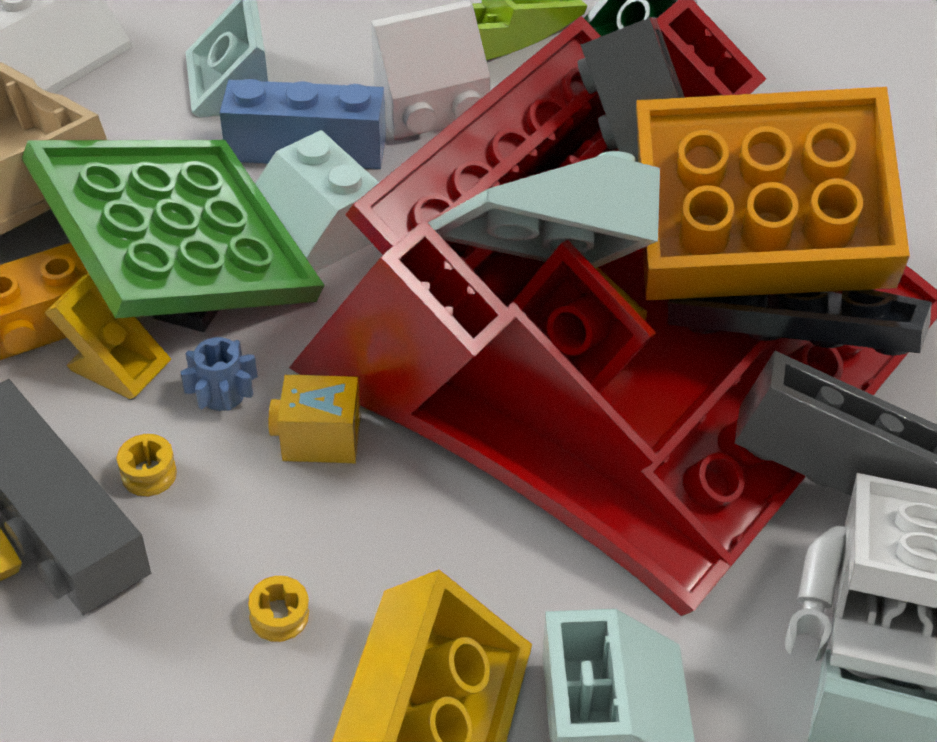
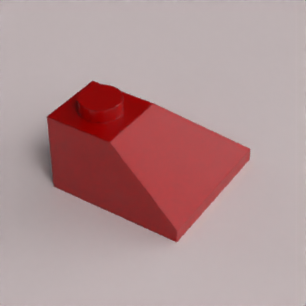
[513,240,656,394]

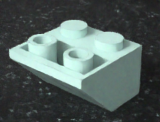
[542,609,695,742]

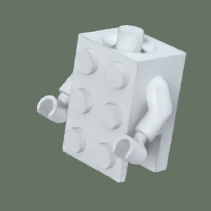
[785,473,937,694]

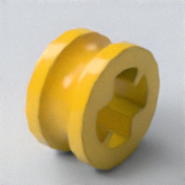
[116,434,177,497]
[248,575,309,642]

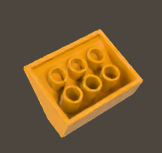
[636,87,910,300]

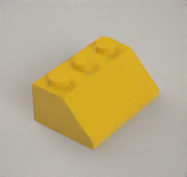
[331,569,532,742]

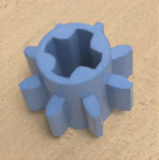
[180,337,258,411]

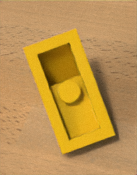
[44,273,171,399]

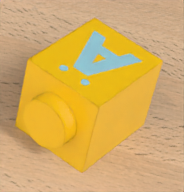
[268,374,361,464]

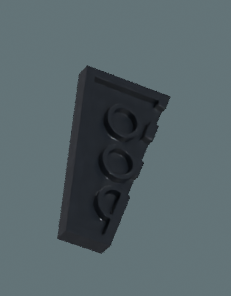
[667,289,932,356]

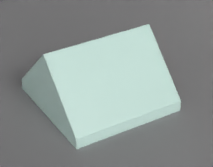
[186,0,268,118]
[808,649,937,742]

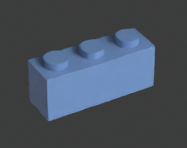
[219,79,386,169]

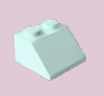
[255,130,379,272]

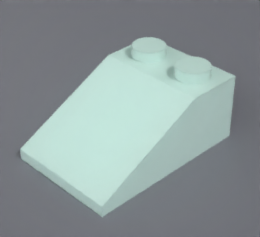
[428,151,660,268]

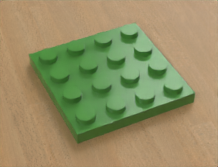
[22,140,325,318]

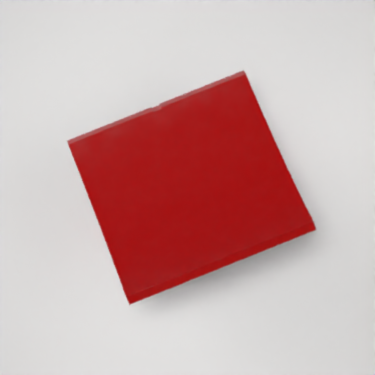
[289,0,937,616]

